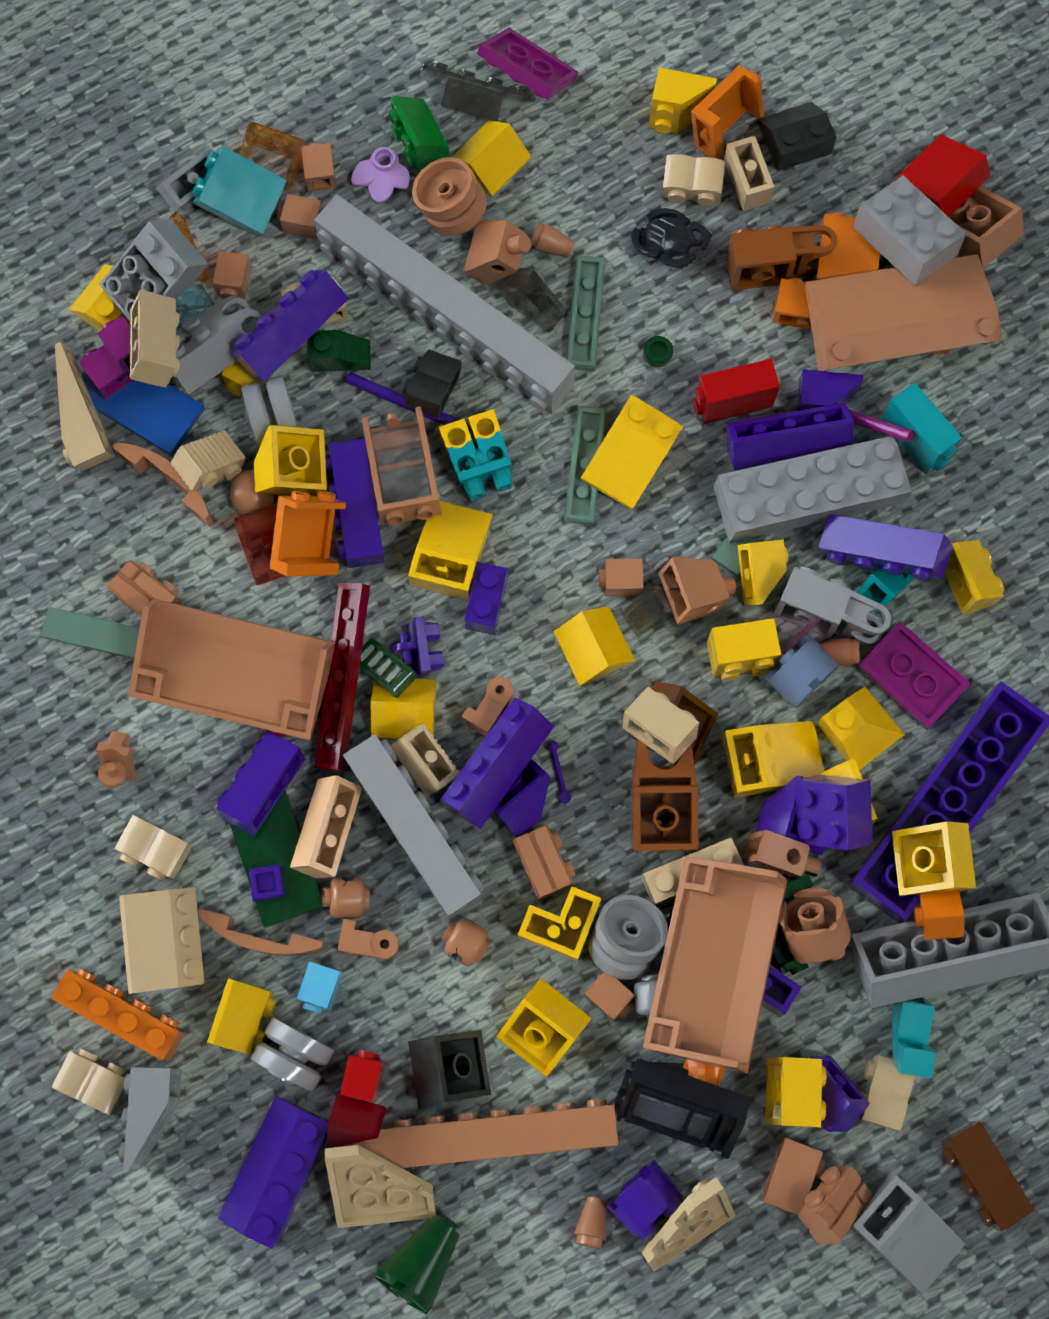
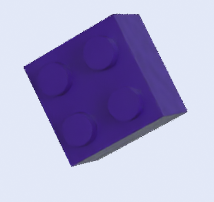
[795,774,872,850]

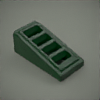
[359,638,418,699]

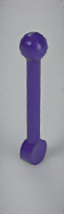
[546,740,571,804]

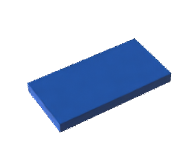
[83,373,205,456]

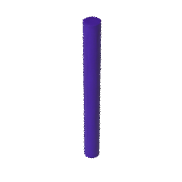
[346,372,459,425]

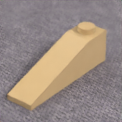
[55,342,115,471]

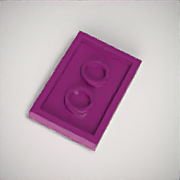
[477,27,579,100]
[857,621,971,730]

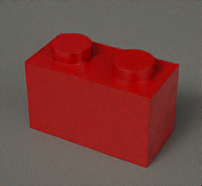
[340,1050,386,1102]

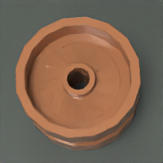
[412,157,487,236]

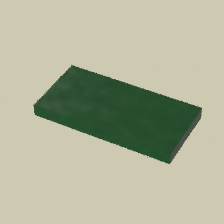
[230,790,323,928]

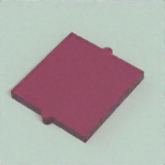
[776,616,821,666]

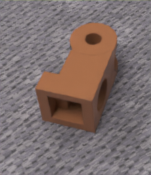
[462,677,513,737]
[337,919,399,960]

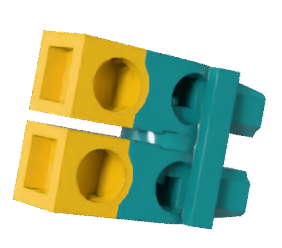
[439,409,512,501]

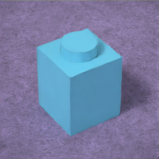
[297,962,343,1014]

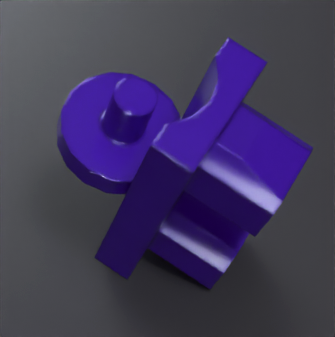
[391,616,444,678]

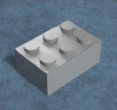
[853,176,966,286]

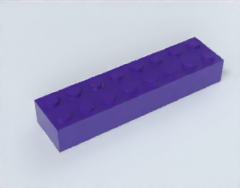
[848,681,1049,924]

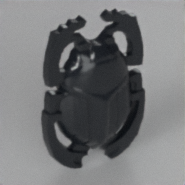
[631,208,712,269]

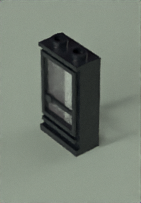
[614,1058,751,1159]

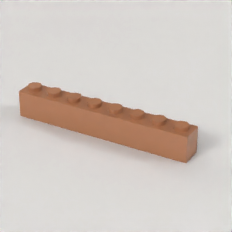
[353,1099,619,1168]

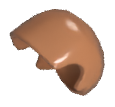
[230,469,276,518]

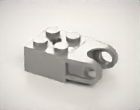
[172,296,262,395]
[773,567,891,645]

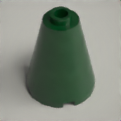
[374,1215,460,1315]

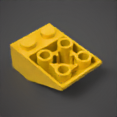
[408,501,493,600]
[722,721,824,798]

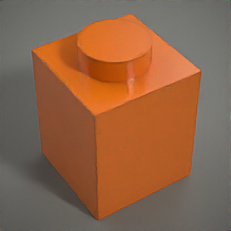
[914,891,965,940]

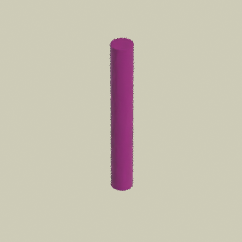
[849,409,915,442]

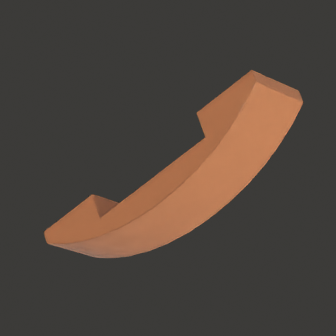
[112,443,213,527]
[198,908,326,956]

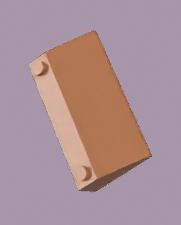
[804,254,1002,371]
[128,599,335,740]
[643,856,787,1074]

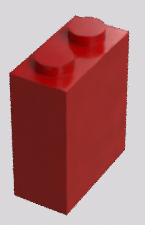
[894,134,990,217]
[693,358,780,424]

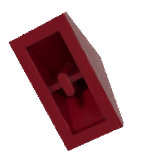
[326,1094,387,1148]

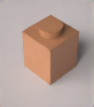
[301,142,337,192]
[277,194,323,239]
[212,251,252,299]
[599,558,643,597]
[584,972,635,1021]

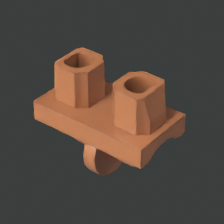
[96,731,136,788]

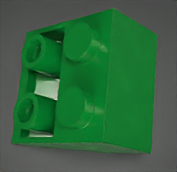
[388,96,450,174]

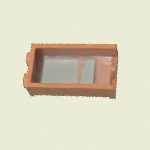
[361,406,442,526]

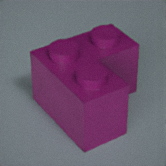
[79,316,134,400]

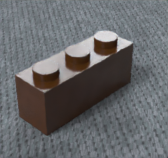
[941,1121,1035,1232]

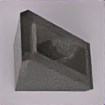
[621,584,674,638]

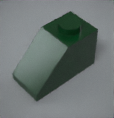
[307,330,371,372]

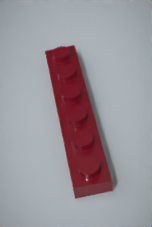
[314,583,370,772]

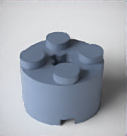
[764,634,839,708]

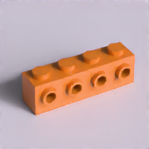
[51,968,186,1062]

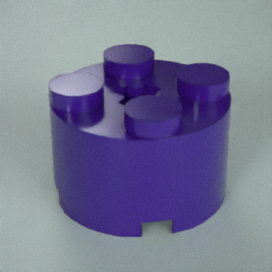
[606,1159,683,1240]

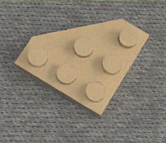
[325,1145,436,1228]
[642,1177,736,1272]

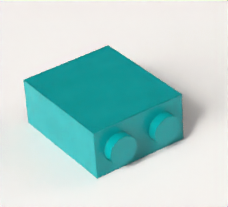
[192,146,287,236]
[881,382,962,475]

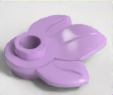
[351,147,410,203]

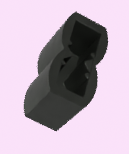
[402,349,462,418]

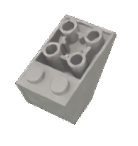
[99,219,208,320]
[119,1067,182,1171]
[851,1174,965,1295]

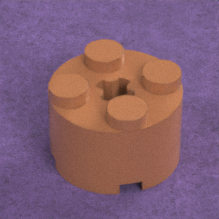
[779,888,851,964]

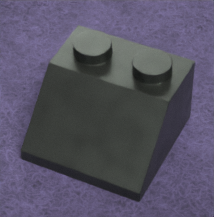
[757,102,837,171]
[408,1030,491,1107]

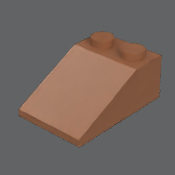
[949,186,1024,268]

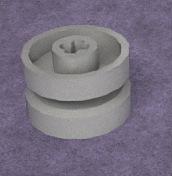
[241,375,298,448]
[588,895,668,980]
[250,1017,336,1092]

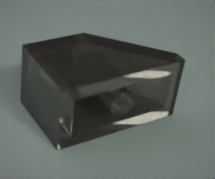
[496,267,567,333]

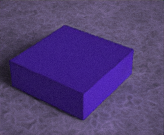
[248,864,285,902]

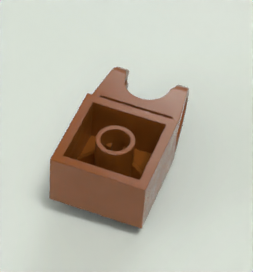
[726,225,837,291]
[631,739,698,851]

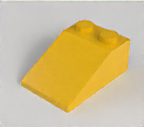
[580,394,683,510]

